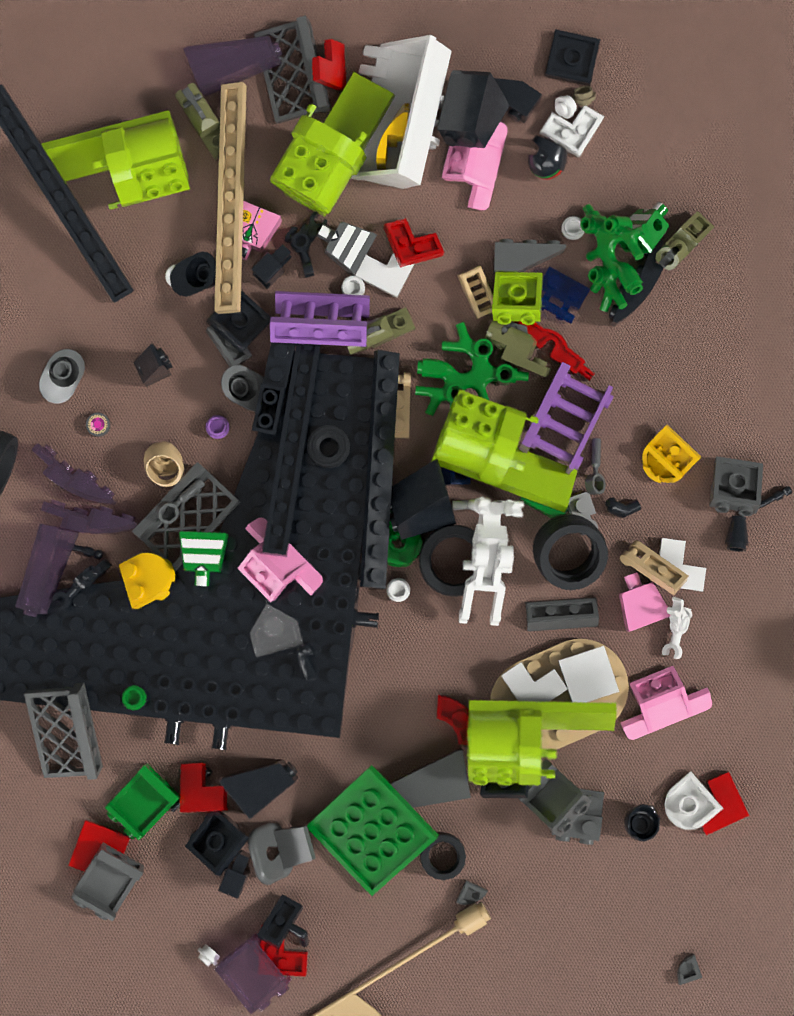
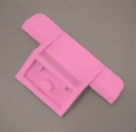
[442,122,507,211]
[238,518,323,602]
[620,666,712,740]

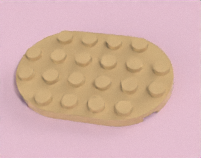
[490,639,629,750]

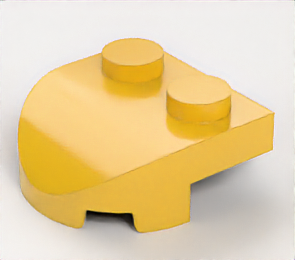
[642,424,701,483]
[119,553,175,609]

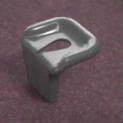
[248,823,316,885]

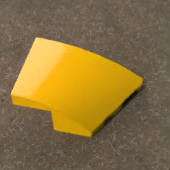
[376,103,410,170]

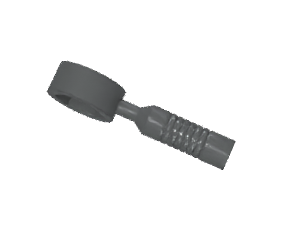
[585,438,606,495]
[155,478,205,524]

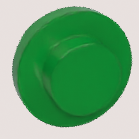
[122,686,147,710]

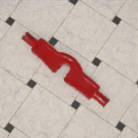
[513,321,595,381]

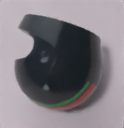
[528,135,568,180]

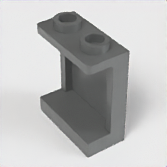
[518,759,592,837]
[71,842,144,921]

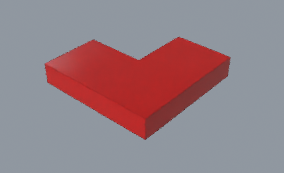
[312,39,346,91]
[383,218,444,268]
[180,763,227,813]
[701,771,749,836]
[68,820,130,872]
[258,924,308,977]

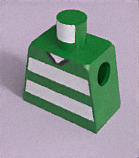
[618,202,669,253]
[180,531,228,586]

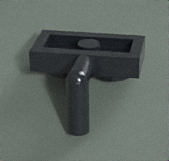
[257,894,309,949]

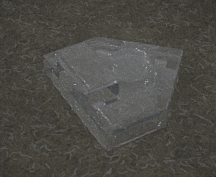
[250,604,303,657]

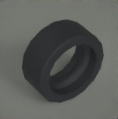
[420,832,466,880]

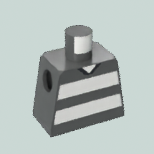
[317,222,377,276]

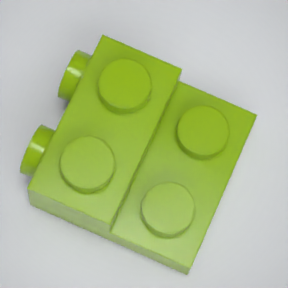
[492,272,543,325]

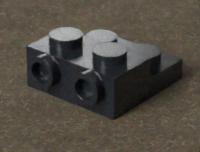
[185,811,249,877]

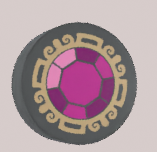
[86,413,111,437]

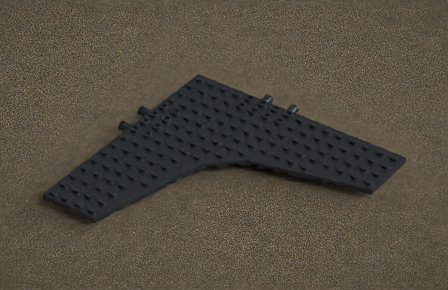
[0,353,379,750]

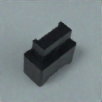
[251,244,292,289]
[218,850,251,899]

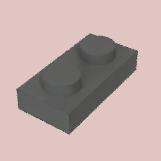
[206,326,252,367]

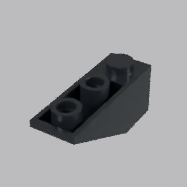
[494,78,542,123]
[133,343,173,387]

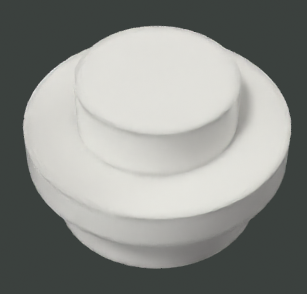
[555,95,576,119]
[561,216,584,240]
[387,578,410,602]
[198,944,220,967]

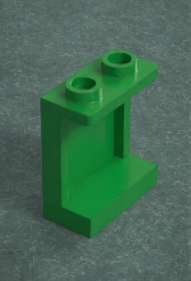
[105,763,180,840]

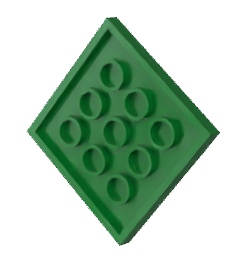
[307,765,439,896]

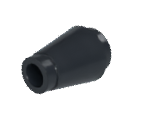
[725,516,749,552]

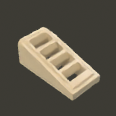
[457,266,493,319]

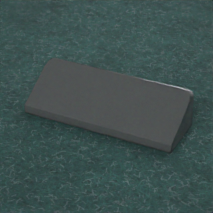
[525,598,599,631]

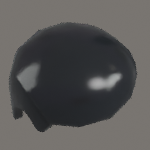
[624,804,661,842]

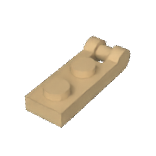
[395,372,411,439]
[620,541,689,596]

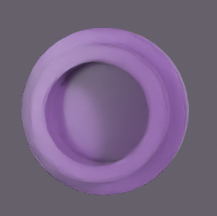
[206,415,230,439]

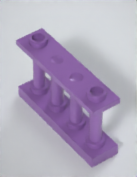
[270,291,370,347]
[519,362,614,474]

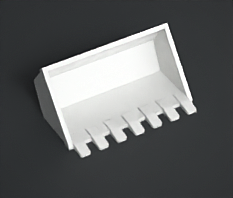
[351,35,451,189]

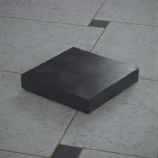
[545,29,601,86]
[206,290,271,353]

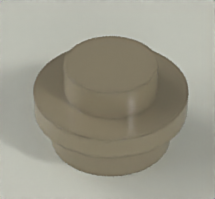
[572,86,596,106]

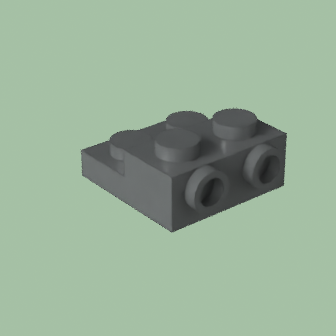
[709,456,763,516]
[550,788,604,845]

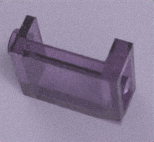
[214,933,292,1014]

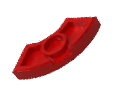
[436,695,469,745]

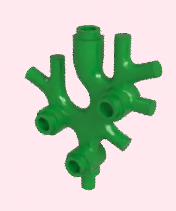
[580,204,649,312]
[415,322,529,417]

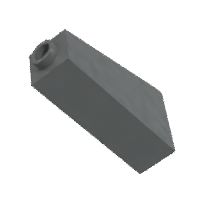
[390,748,471,808]

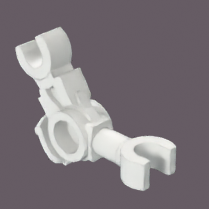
[662,597,692,659]

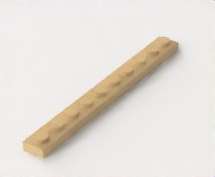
[215,82,247,314]

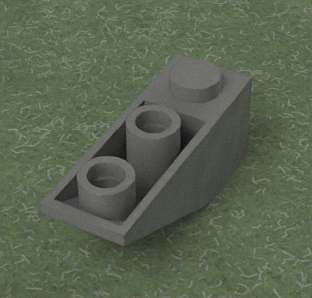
[493,239,566,275]

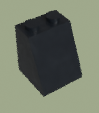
[437,70,510,148]
[390,459,457,540]
[219,760,298,819]

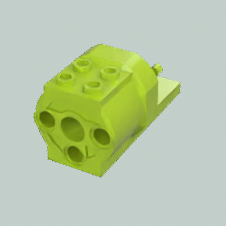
[270,72,395,217]
[41,110,190,210]
[431,390,578,512]
[468,700,617,786]

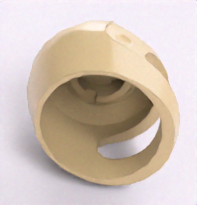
[143,441,184,487]

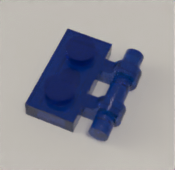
[541,266,590,324]

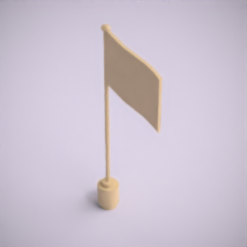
[311,902,491,1016]

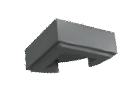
[456,880,488,905]
[677,953,702,985]

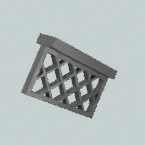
[254,15,332,124]
[132,462,240,571]
[24,683,103,780]

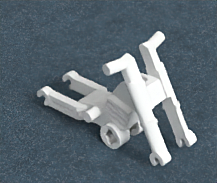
[452,497,523,626]

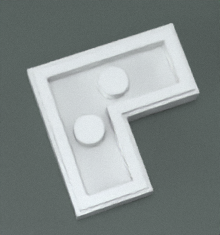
[539,106,604,158]
[355,253,414,298]
[655,538,706,592]
[501,662,567,702]

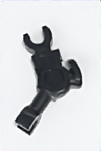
[284,212,328,278]
[52,559,112,610]

